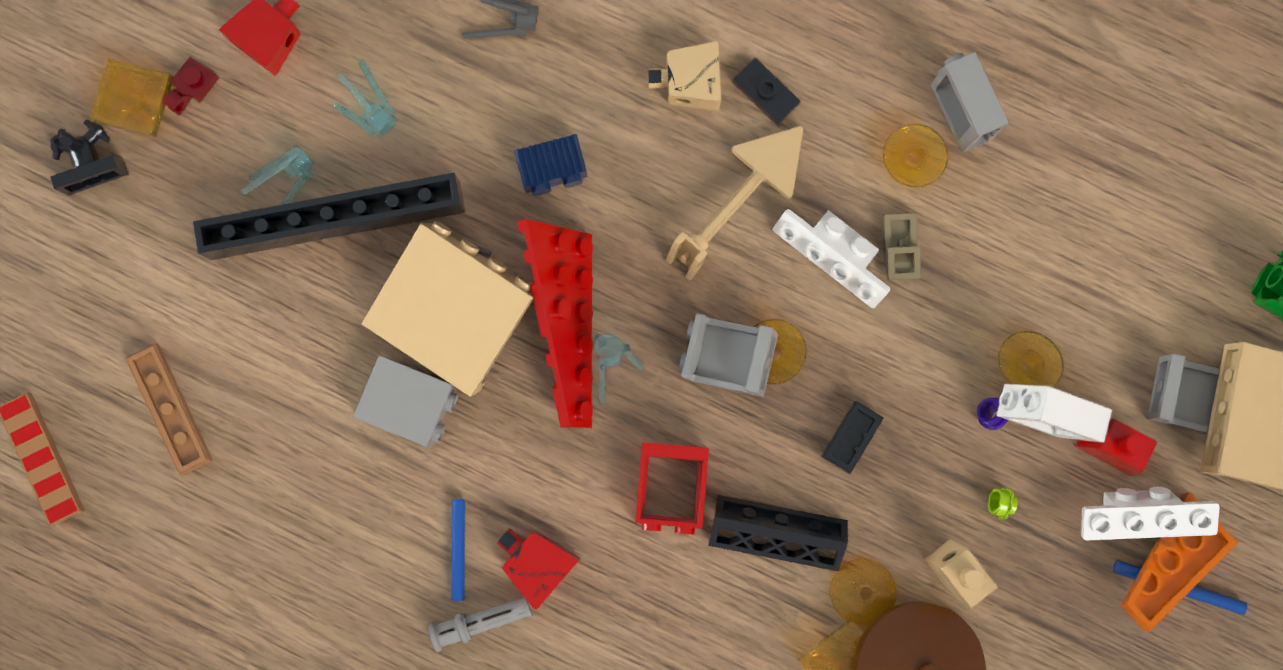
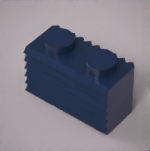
[514,134,588,196]

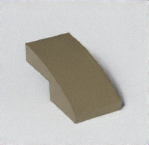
[882,212,921,280]

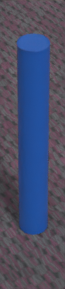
[451,500,465,601]

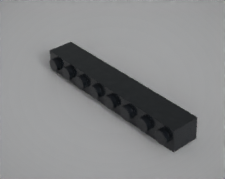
[193,172,466,260]

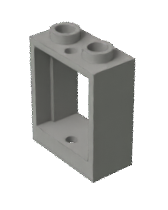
[930,52,1009,153]

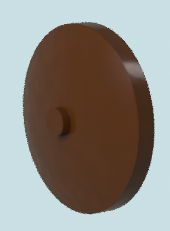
[853,602,986,670]

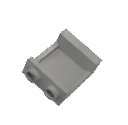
[679,313,779,398]
[1147,353,1220,434]
[353,356,458,448]

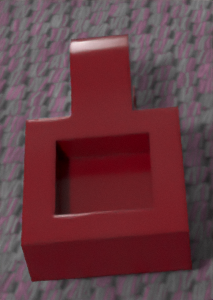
[162,57,219,116]

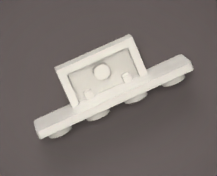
[773,209,890,308]
[1081,487,1219,540]

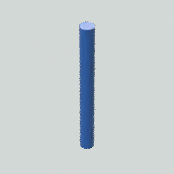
[1113,560,1248,615]

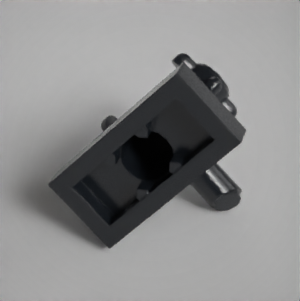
[49,120,129,196]

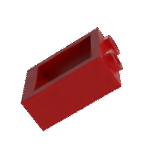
[635,442,709,535]

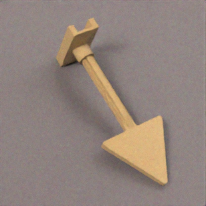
[665,126,803,281]

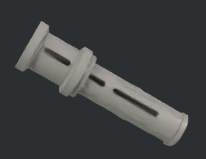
[428,596,532,653]

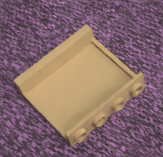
[361,221,533,397]
[1200,342,1283,491]

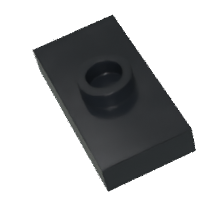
[732,57,801,126]
[821,401,884,474]

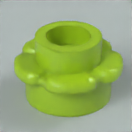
[988,487,1018,520]

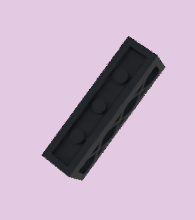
[708,495,848,572]

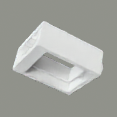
[997,384,1112,443]

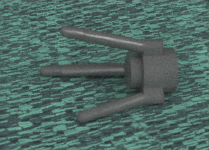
[462,0,539,39]

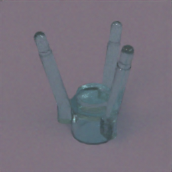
[334,61,397,137]
[241,144,314,205]
[594,334,644,404]

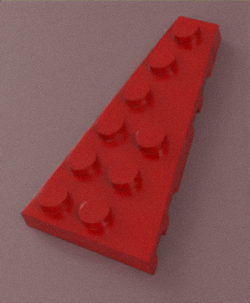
[517,219,593,428]

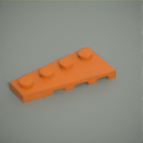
[1120,492,1238,632]

